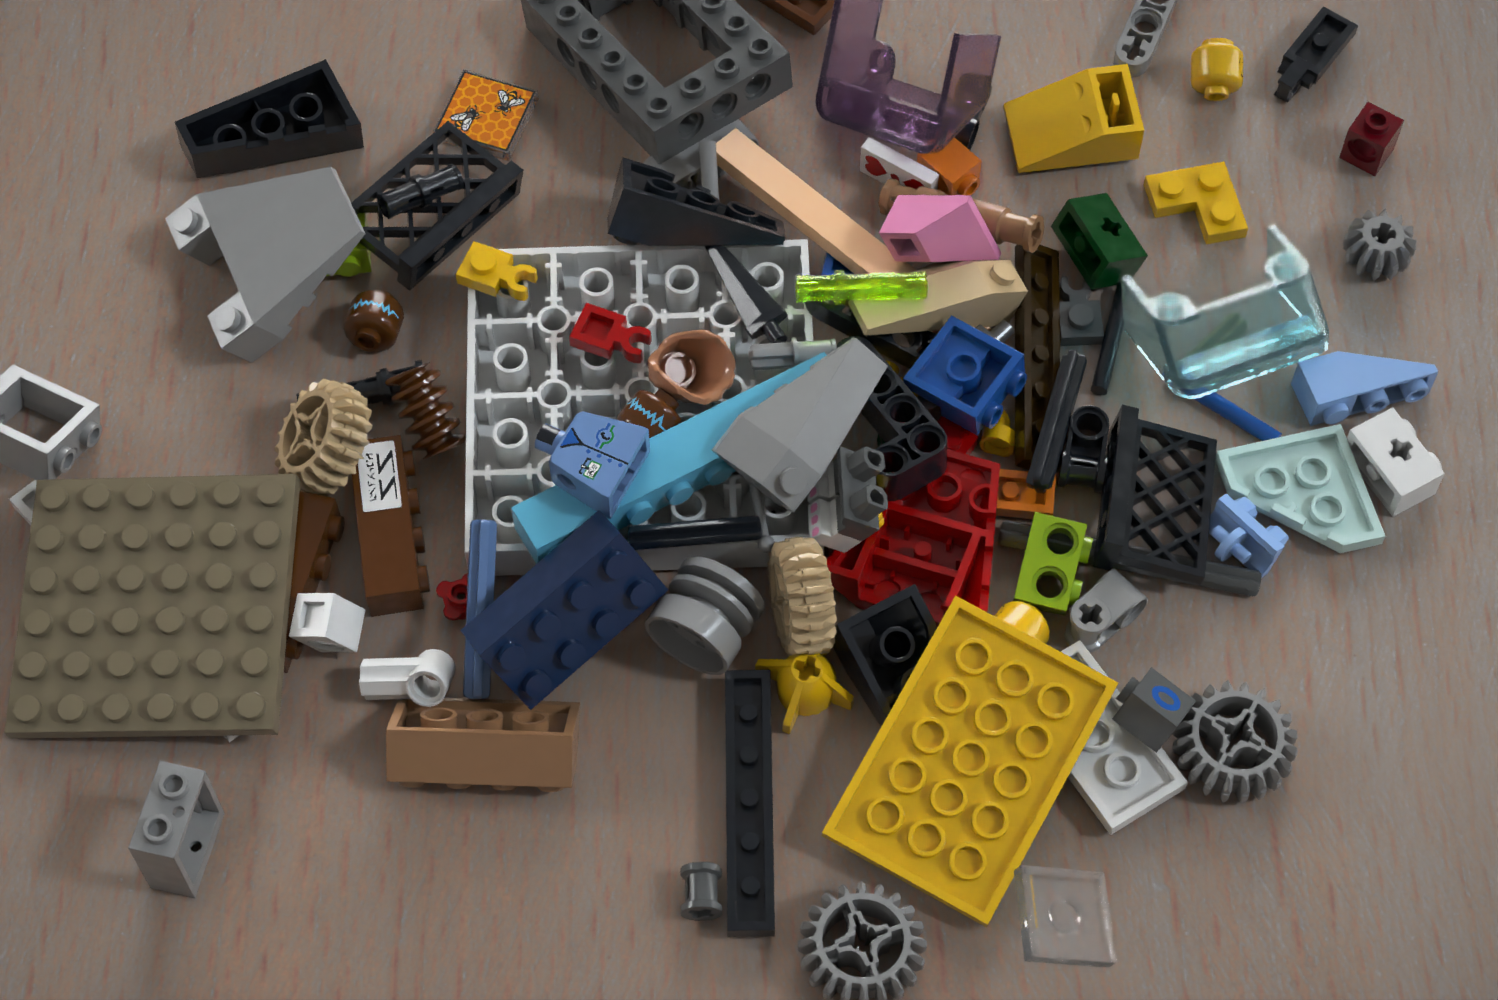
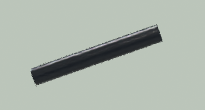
[1091,281,1133,395]

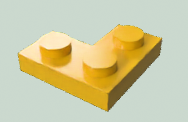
[1144,161,1248,245]

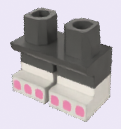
[807,446,888,553]

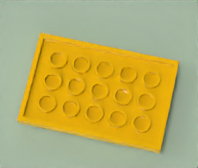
[822,595,1118,928]

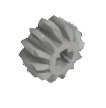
[1343,209,1416,282]

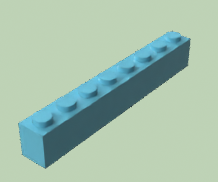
[511,352,826,564]

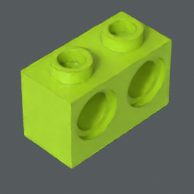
[1013,512,1093,616]

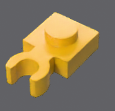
[455,241,538,301]

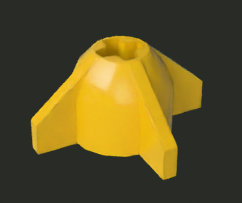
[755,653,854,734]

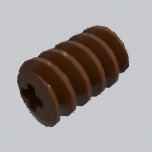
[385,362,466,460]

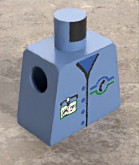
[535,411,650,519]

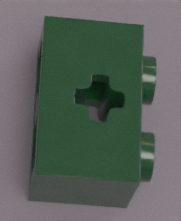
[1051,193,1148,290]

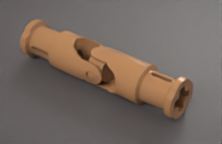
[878,178,1045,253]

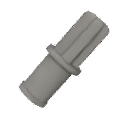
[749,337,837,370]

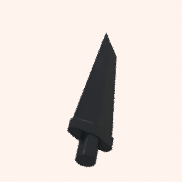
[705,245,788,343]

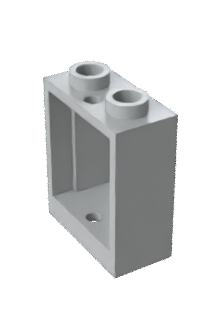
[0,364,102,480]
[128,761,225,898]

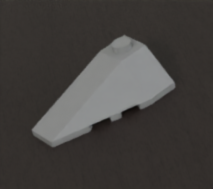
[712,337,888,512]

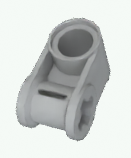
[1064,569,1148,653]

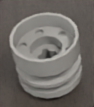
[645,556,765,675]

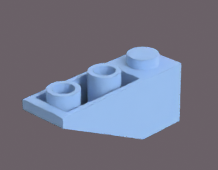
[1291,351,1438,426]

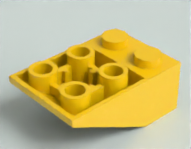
[1003,64,1145,173]

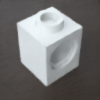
[289,593,365,652]

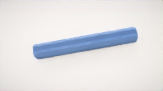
[463,519,497,699]

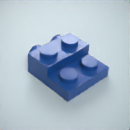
[903,315,1027,435]

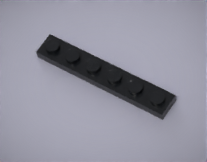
[725,670,775,937]

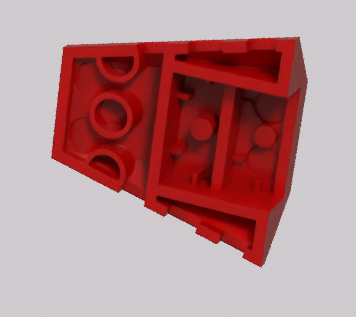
[826,449,1000,627]

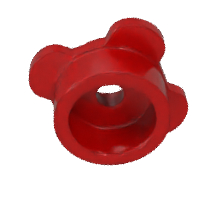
[436,573,468,621]

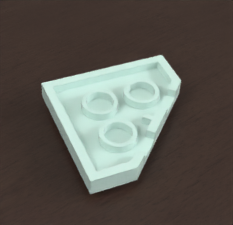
[1215,424,1385,553]

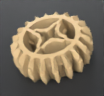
[274,379,372,496]
[767,537,837,656]

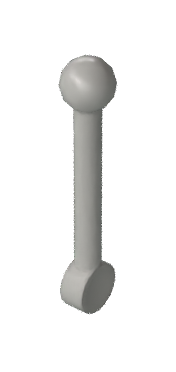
[746,480,775,553]

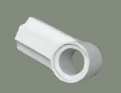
[359,649,456,707]

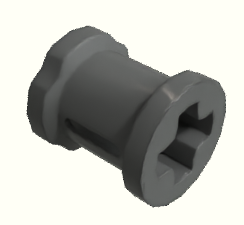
[680,862,722,921]

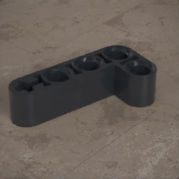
[837,336,947,501]

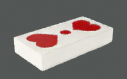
[860,137,939,190]

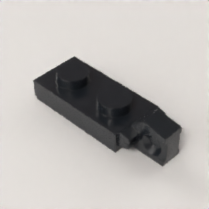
[1274,7,1358,103]

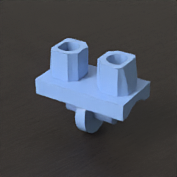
[1209,493,1289,578]

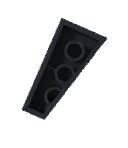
[175,59,364,178]

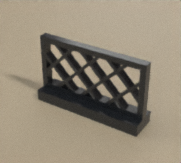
[351,121,524,291]
[1093,404,1217,585]

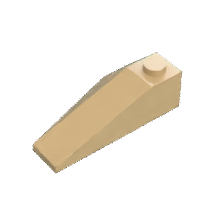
[848,259,1028,335]

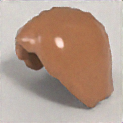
[647,330,736,405]

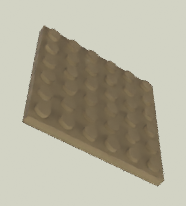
[4,474,301,738]

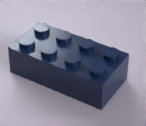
[460,510,668,710]

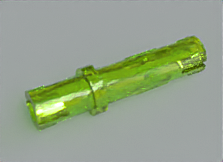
[795,270,928,305]

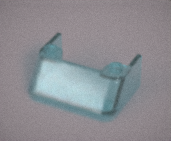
[1121,225,1329,399]

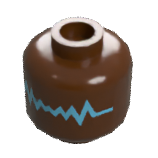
[343,290,404,352]
[616,389,682,438]

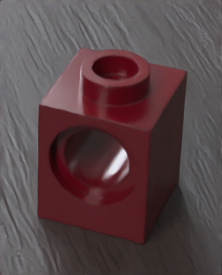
[1339,102,1404,176]

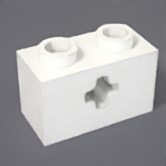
[1347,407,1445,517]

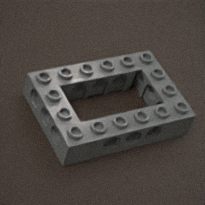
[521,0,793,165]

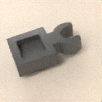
[1059,276,1104,346]

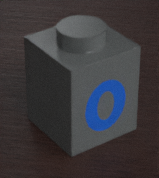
[1112,667,1196,753]

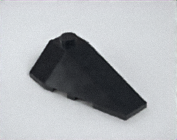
[607,157,786,246]
[833,584,937,726]

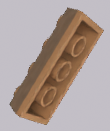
[386,698,580,792]

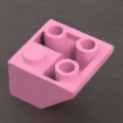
[879,195,1001,262]

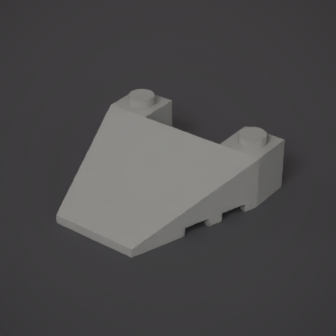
[165,167,366,363]

